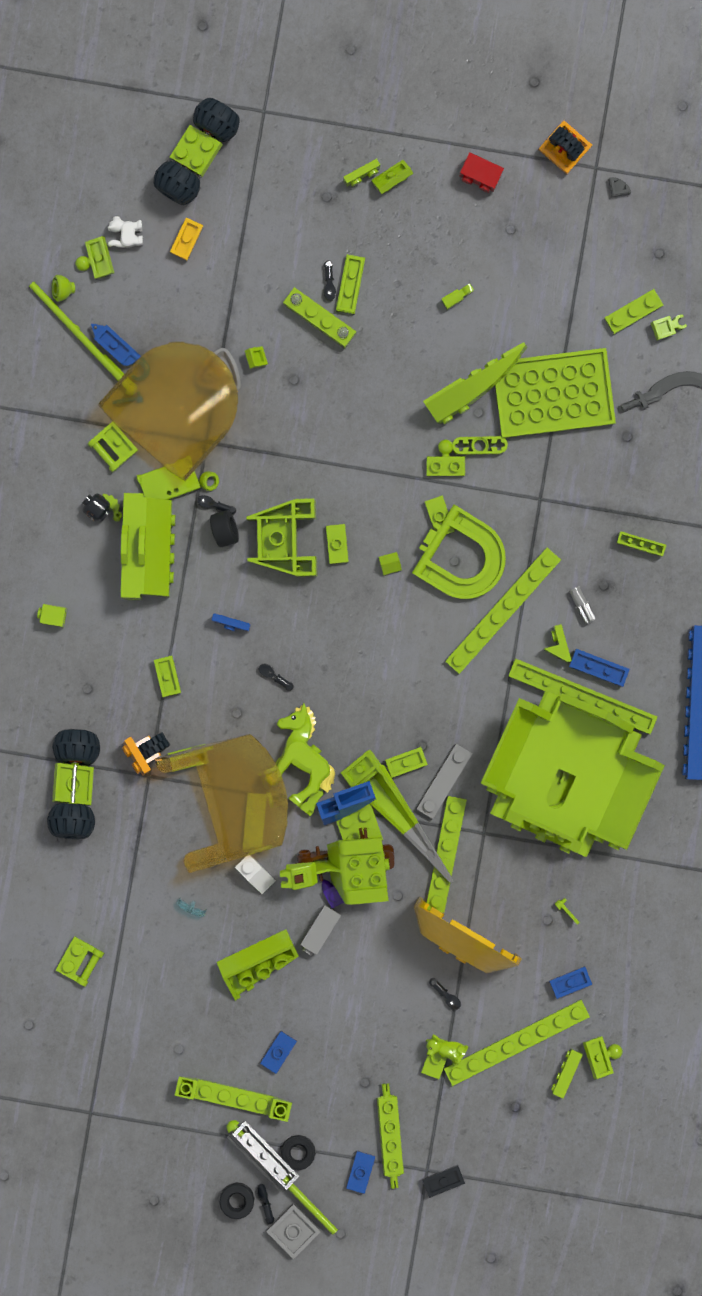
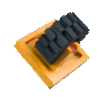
[538,120,592,174]
[122,732,170,776]

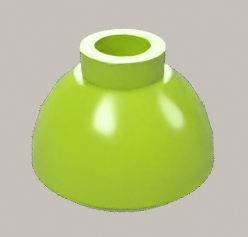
[52,275,75,302]

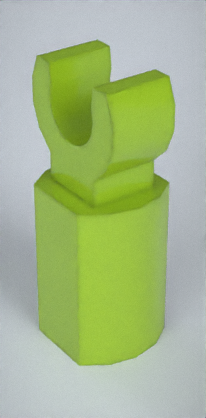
[441,283,474,310]

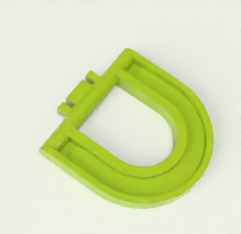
[412,504,506,599]

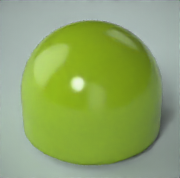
[199,471,219,491]

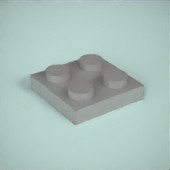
[266,1204,321,1259]

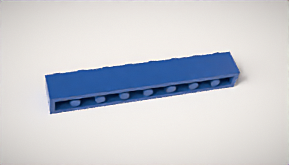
[682,625,702,780]

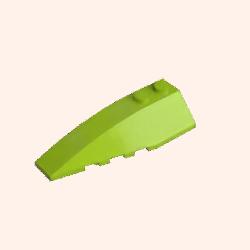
[423,342,528,424]

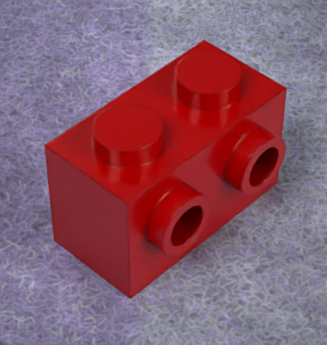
[459,152,504,193]

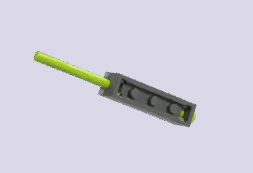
[226,1120,338,1235]

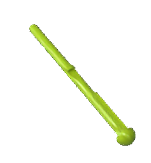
[29,282,137,395]

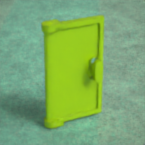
[136,456,201,500]

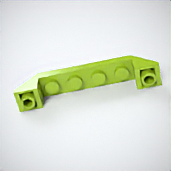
[174,1076,292,1122]

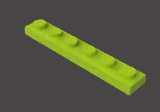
[427,796,467,913]

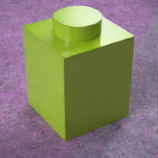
[37,604,67,628]

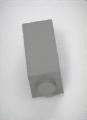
[300,905,341,956]

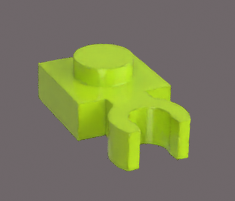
[651,314,687,340]

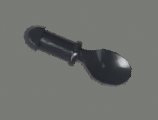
[323,260,336,301]
[197,495,236,515]
[258,664,294,691]
[429,978,461,1010]
[257,1184,275,1224]

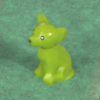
[426,1034,469,1066]

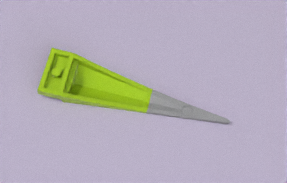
[341,750,453,883]

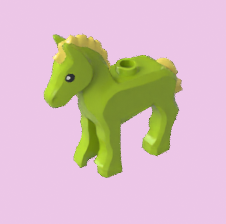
[259,703,335,816]

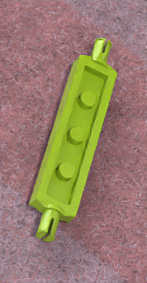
[377,1083,404,1189]

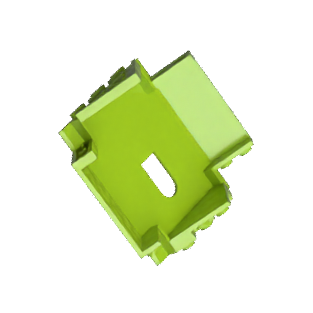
[481,690,665,857]

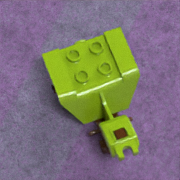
[280,827,395,905]

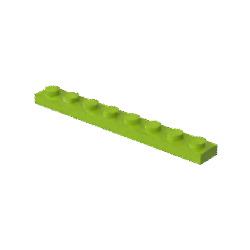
[445,547,561,674]
[508,658,657,735]
[444,999,590,1086]

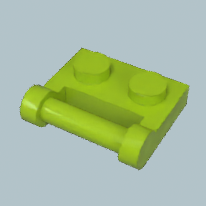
[88,421,138,473]
[56,936,104,987]

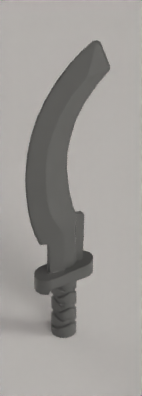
[621,371,702,412]

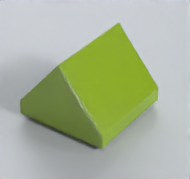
[379,552,402,575]

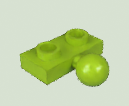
[75,236,114,279]
[427,439,465,476]
[583,1036,623,1079]

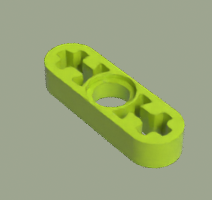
[453,436,508,455]

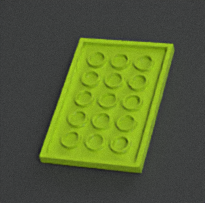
[495,348,616,438]

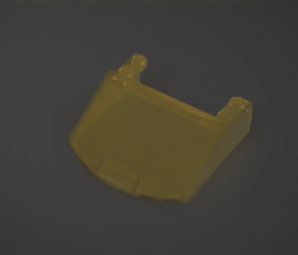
[154,734,288,873]

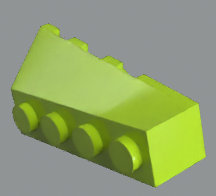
[217,929,299,1001]

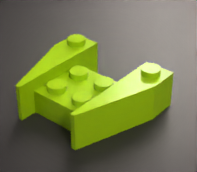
[246,498,318,577]

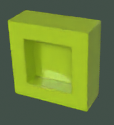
[244,346,268,369]

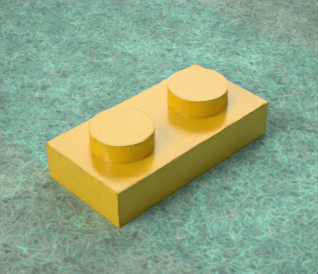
[170,218,204,261]

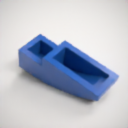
[316,781,376,825]

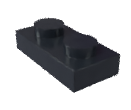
[422,1165,465,1198]

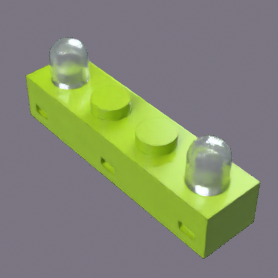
[283,287,356,349]

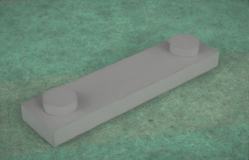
[417,744,473,819]

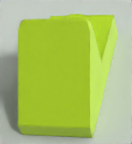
[543,624,572,663]

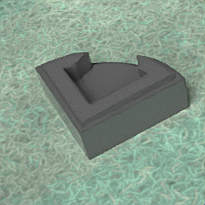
[608,177,631,197]

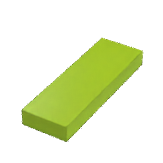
[336,254,365,315]

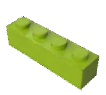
[616,531,666,557]
[551,1049,583,1099]

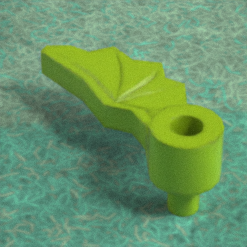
[102,494,122,522]
[554,898,580,925]

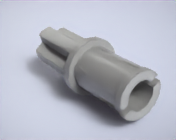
[569,586,595,624]

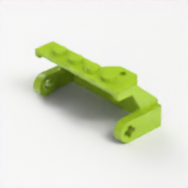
[121,493,176,600]

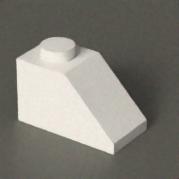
[235,853,276,894]

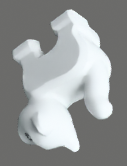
[108,216,143,248]

